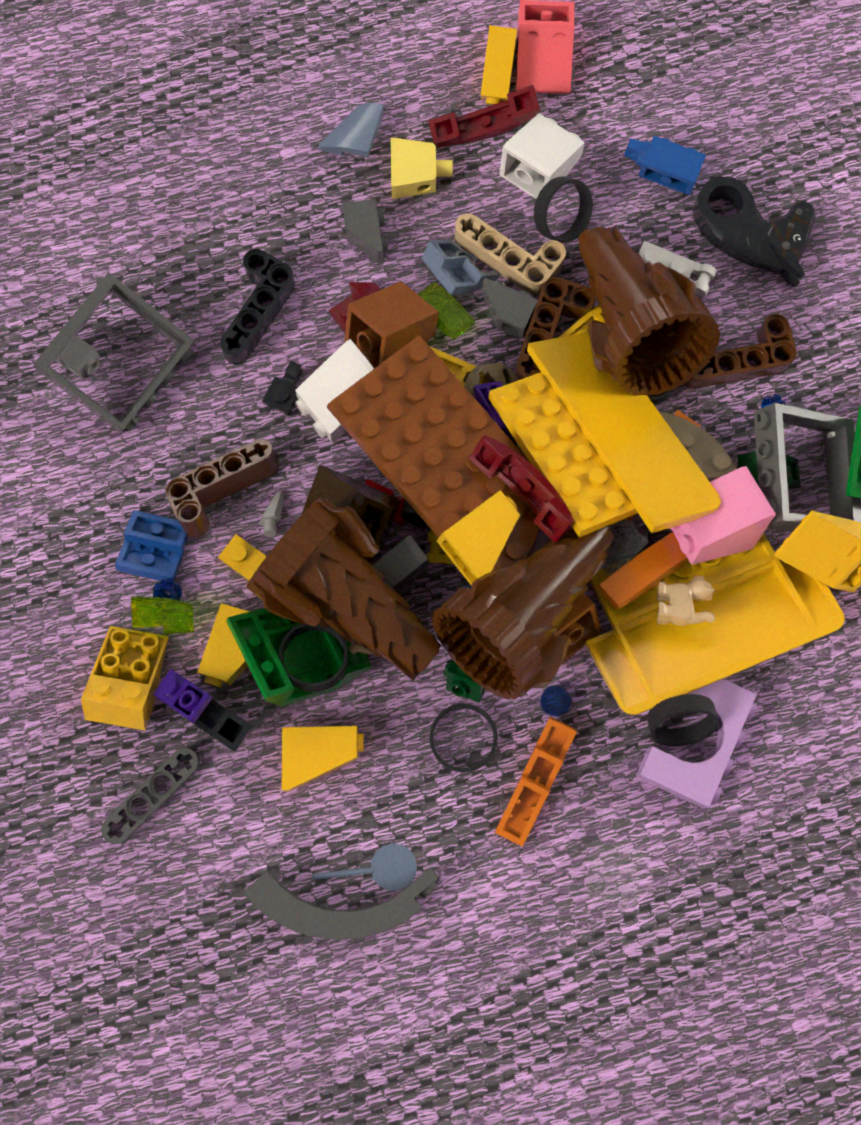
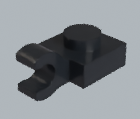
[262,360,303,416]

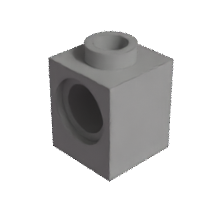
[55,336,101,379]

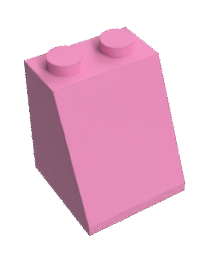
[669,466,776,565]

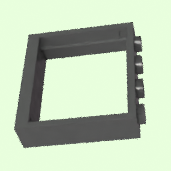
[34,272,194,434]
[754,403,861,532]

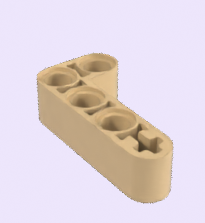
[454,213,566,296]

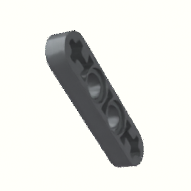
[101,748,200,844]

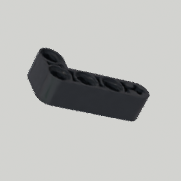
[220,249,295,365]

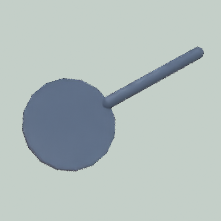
[312,843,417,891]

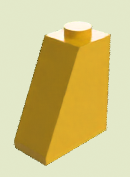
[480,25,517,106]
[436,490,520,586]
[197,603,249,688]
[282,726,364,792]

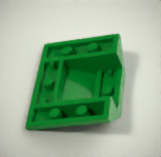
[226,608,372,707]

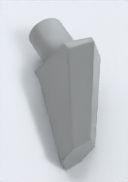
[259,491,285,537]

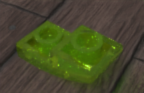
[418,282,475,340]
[131,596,194,634]

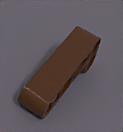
[515,277,595,380]
[684,314,797,389]
[165,439,279,537]

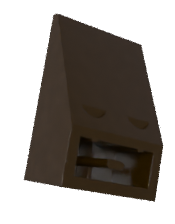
[301,464,402,562]

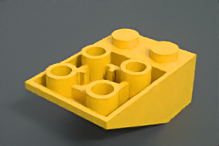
[774,510,861,593]
[81,626,169,731]

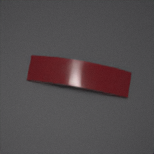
[428,85,541,147]
[469,435,574,543]

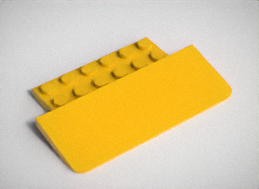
[488,332,721,537]
[585,533,845,715]

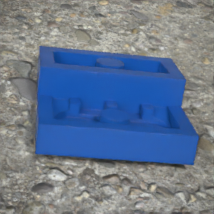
[115,510,188,584]

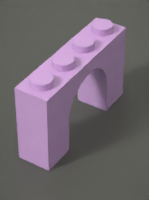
[636,679,757,808]

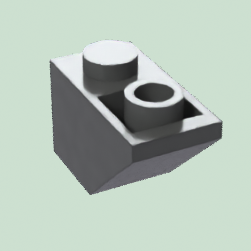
[342,199,388,263]
[482,278,538,339]

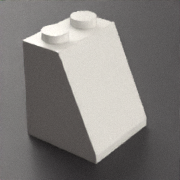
[499,113,585,199]
[295,339,374,442]

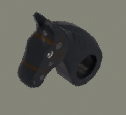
[693,176,816,287]

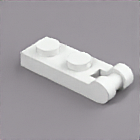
[639,241,717,297]

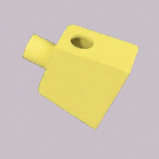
[391,138,453,199]

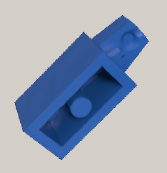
[624,136,706,195]

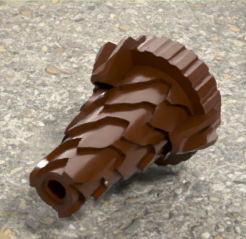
[578,225,720,396]
[246,497,441,681]
[432,526,614,700]

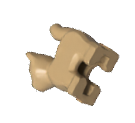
[657,576,715,626]

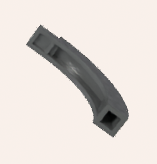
[242,867,439,940]

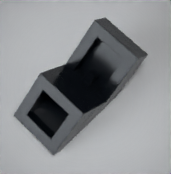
[188,699,253,752]

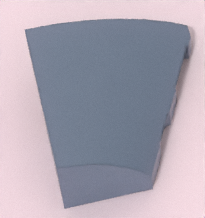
[318,103,384,158]
[421,239,500,296]

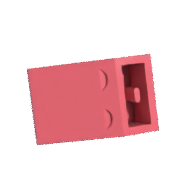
[516,0,574,94]

